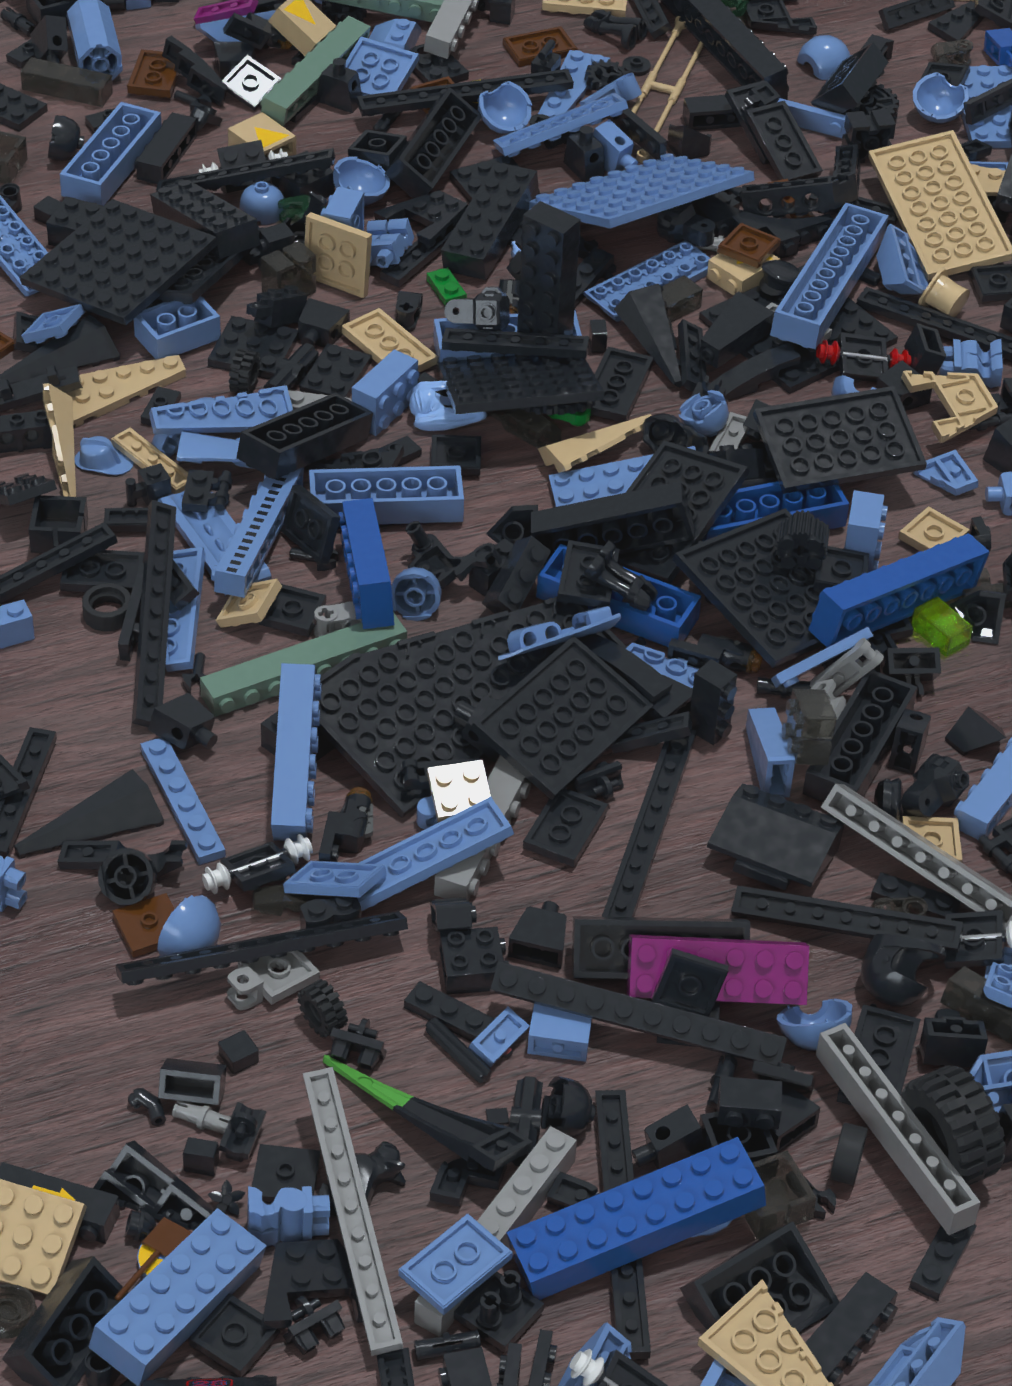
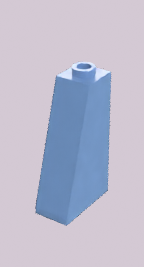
[746,707,795,798]

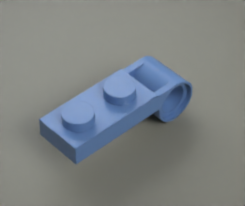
[579,73,642,106]

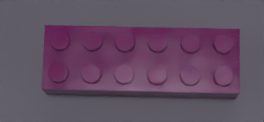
[627,935,810,1005]

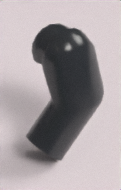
[128,1088,166,1126]

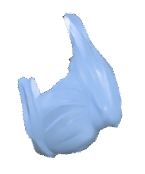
[409,381,487,431]

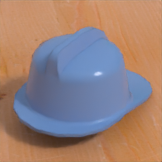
[75,436,134,476]

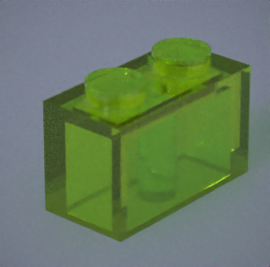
[911,596,973,657]

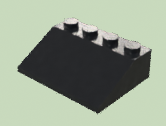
[707,783,845,887]
[680,1221,840,1333]

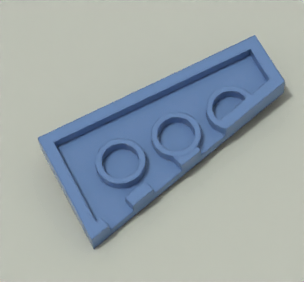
[625,643,699,688]

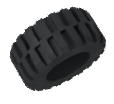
[901,1065,1006,1186]

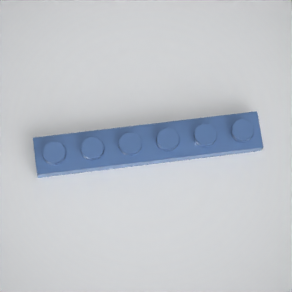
[140,738,226,865]

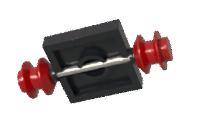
[816,332,911,382]

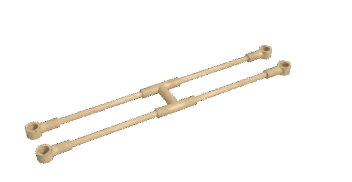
[631,16,703,163]

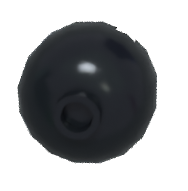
[48,115,85,161]
[98,848,157,905]
[541,1076,595,1138]

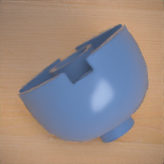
[240,181,285,225]
[679,390,729,437]
[391,567,442,621]

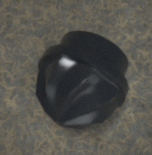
[125,1209,156,1241]

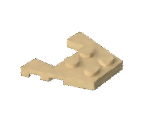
[901,370,998,443]

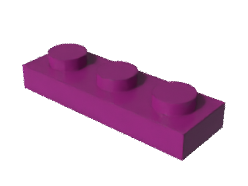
[194,0,258,24]

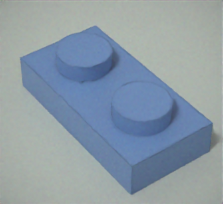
[468,1007,530,1067]

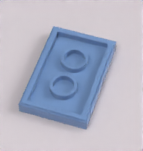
[283,861,387,897]
[398,1214,513,1315]

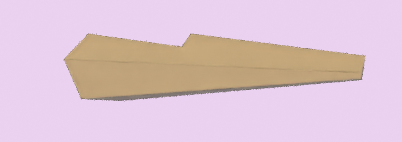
[43,383,76,497]
[538,414,652,473]

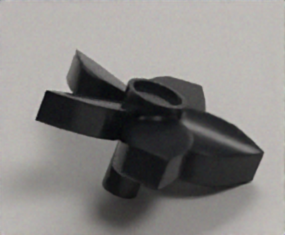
[208,1179,246,1215]

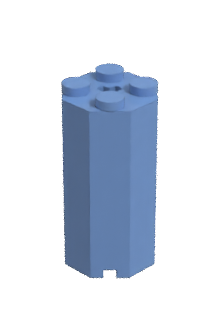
[67,0,123,84]

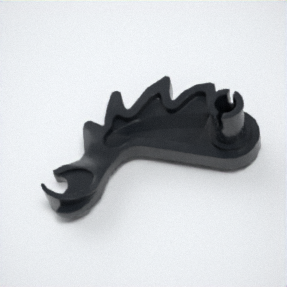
[405,521,502,589]

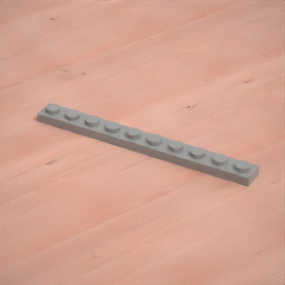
[303,1067,403,1356]

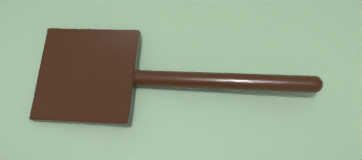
[115,1217,192,1301]

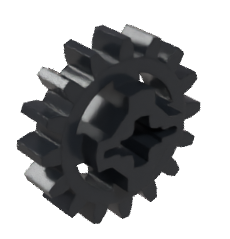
[321,1,367,24]
[584,59,631,91]

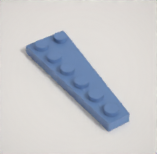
[538,50,610,118]
[149,386,293,434]
[165,547,206,672]

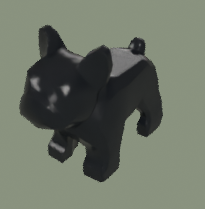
[318,1141,406,1216]

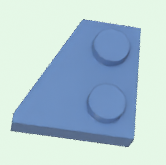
[913,450,978,496]

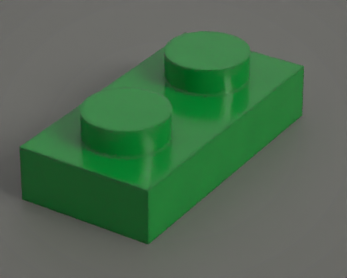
[426,268,467,306]

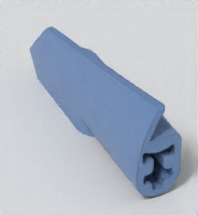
[176,431,255,469]
[498,606,621,660]

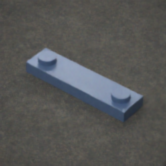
[778,98,847,138]
[771,627,873,689]

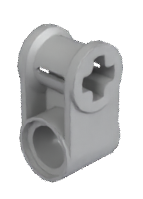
[314,602,361,638]

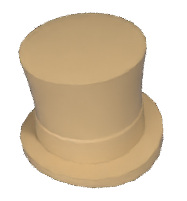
[918,267,970,317]

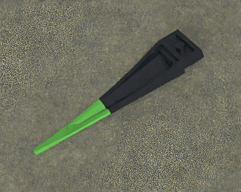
[323,1055,533,1171]

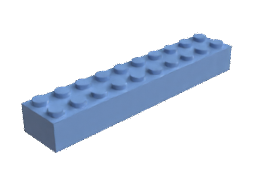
[770,203,889,349]

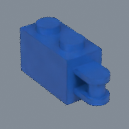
[984,28,1012,67]

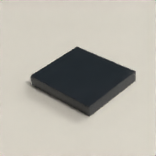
[486,1108,509,1125]

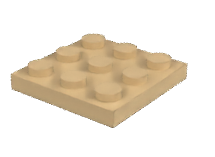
[303,212,372,298]
[0,1179,87,1296]

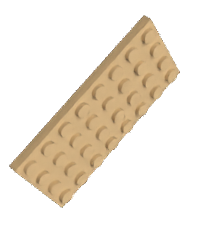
[869,130,1012,281]

